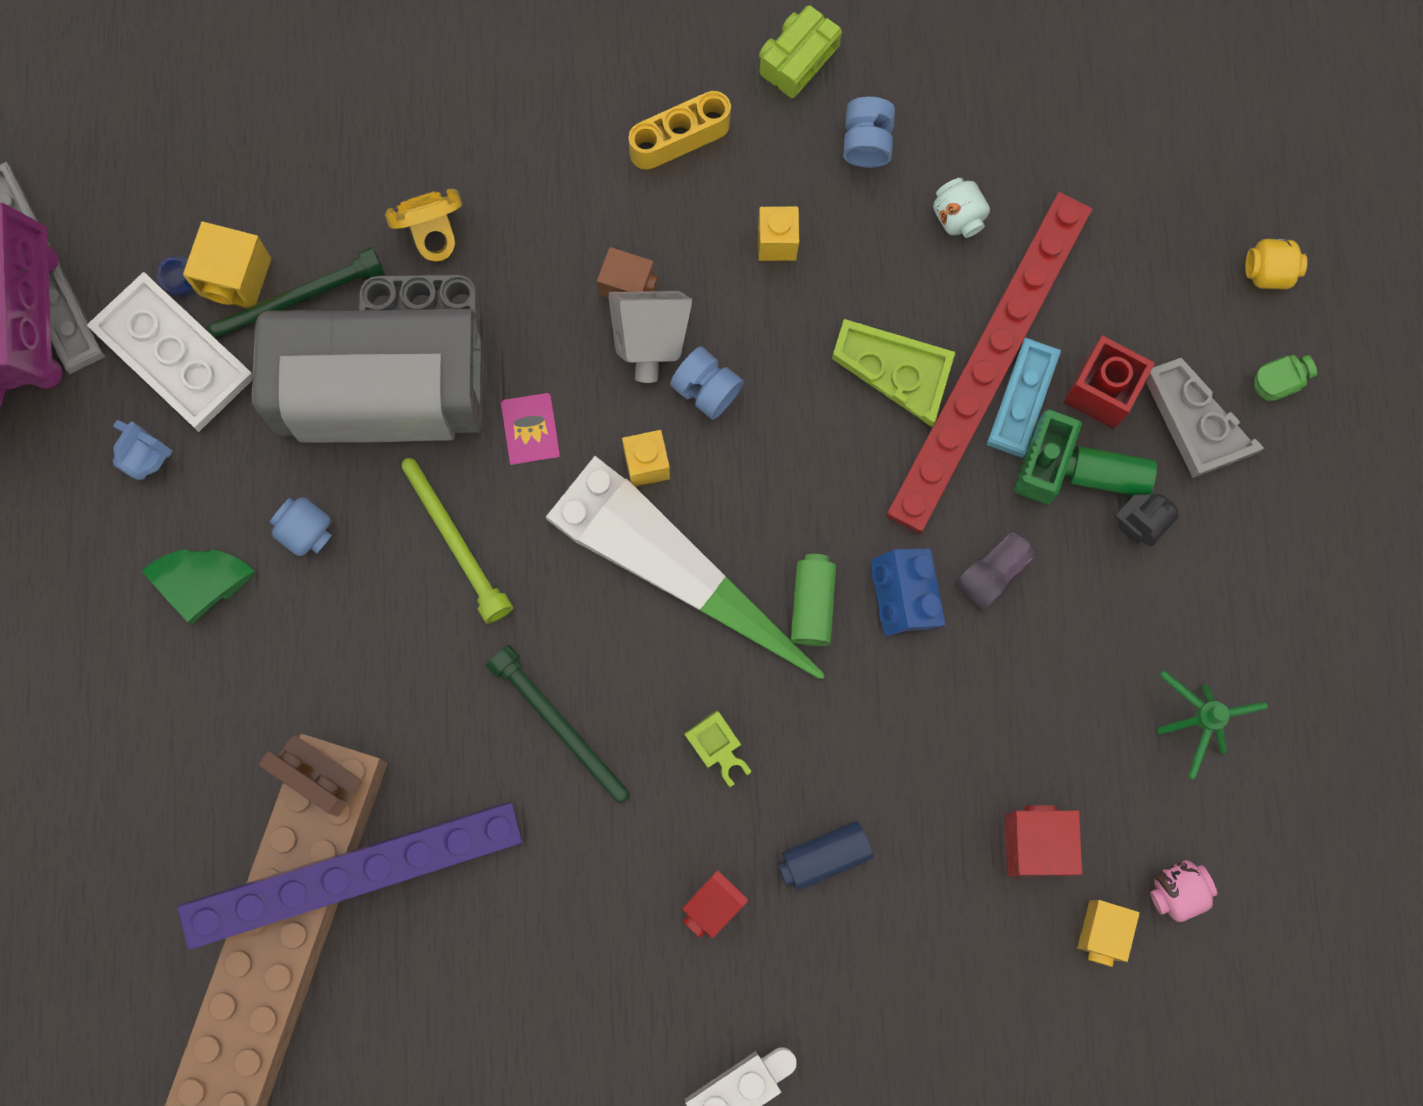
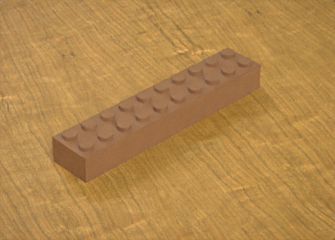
[165,734,388,1106]

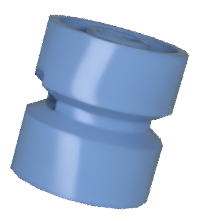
[843,97,895,168]
[670,347,744,420]

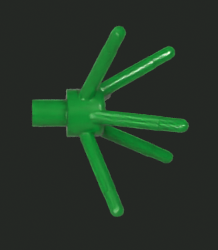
[1157,671,1268,780]

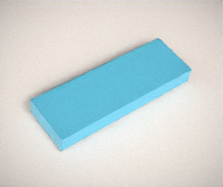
[986,338,1061,458]

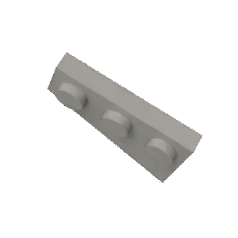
[1146,358,1264,478]

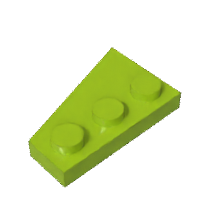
[832,319,955,427]

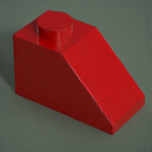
[682,870,749,939]

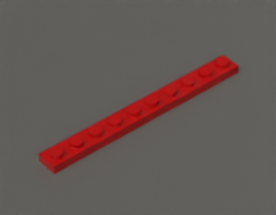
[886,192,1093,535]

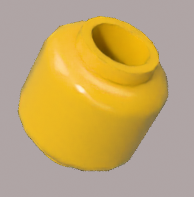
[1245,239,1307,290]

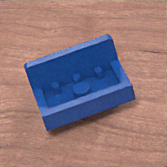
[871,549,946,636]

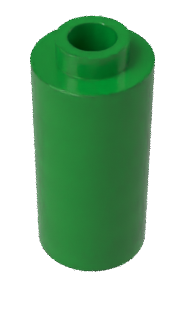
[1065,445,1157,496]

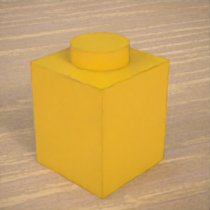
[758,207,799,261]
[622,430,670,487]
[1077,900,1140,967]

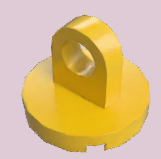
[385,189,462,262]

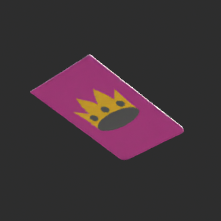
[501,393,560,465]

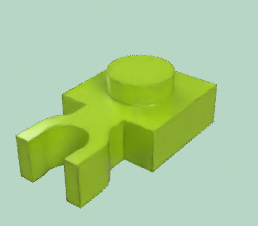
[684,710,751,787]

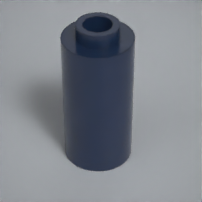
[777,820,874,891]

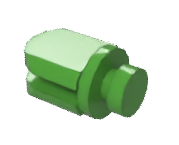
[1254,355,1317,401]

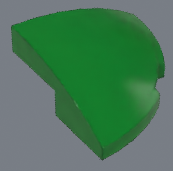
[142,549,256,625]

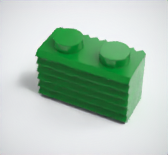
[1013,410,1082,505]

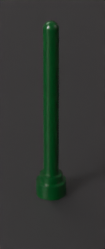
[207,247,385,338]
[486,645,629,803]

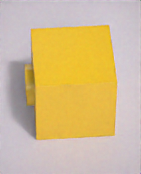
[183,221,272,308]

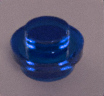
[157,257,192,295]

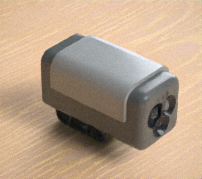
[252,275,483,443]

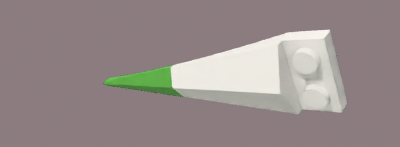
[546,456,825,679]

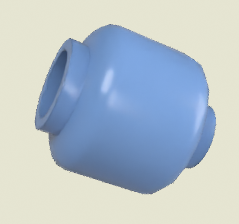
[270,497,332,556]

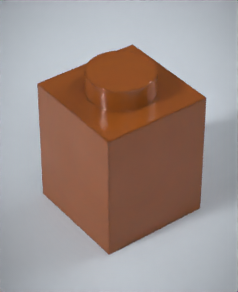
[597,247,659,299]

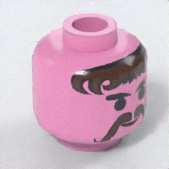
[1150,860,1217,922]

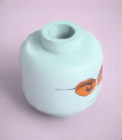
[933,178,990,238]

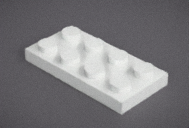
[87,272,253,432]

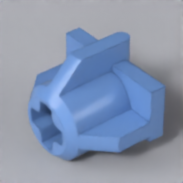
[112,420,173,480]

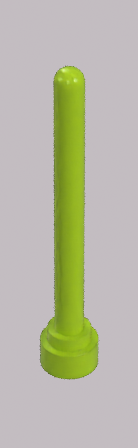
[401,458,513,624]

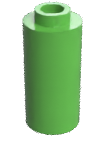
[791,554,836,646]

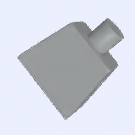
[609,291,692,383]

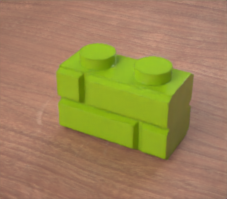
[759,5,842,99]

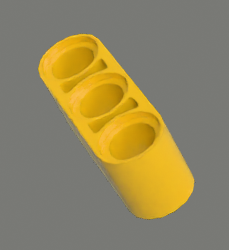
[629,91,731,170]

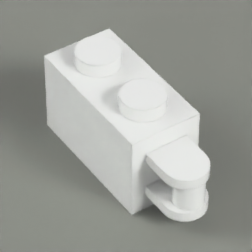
[685,1047,796,1106]

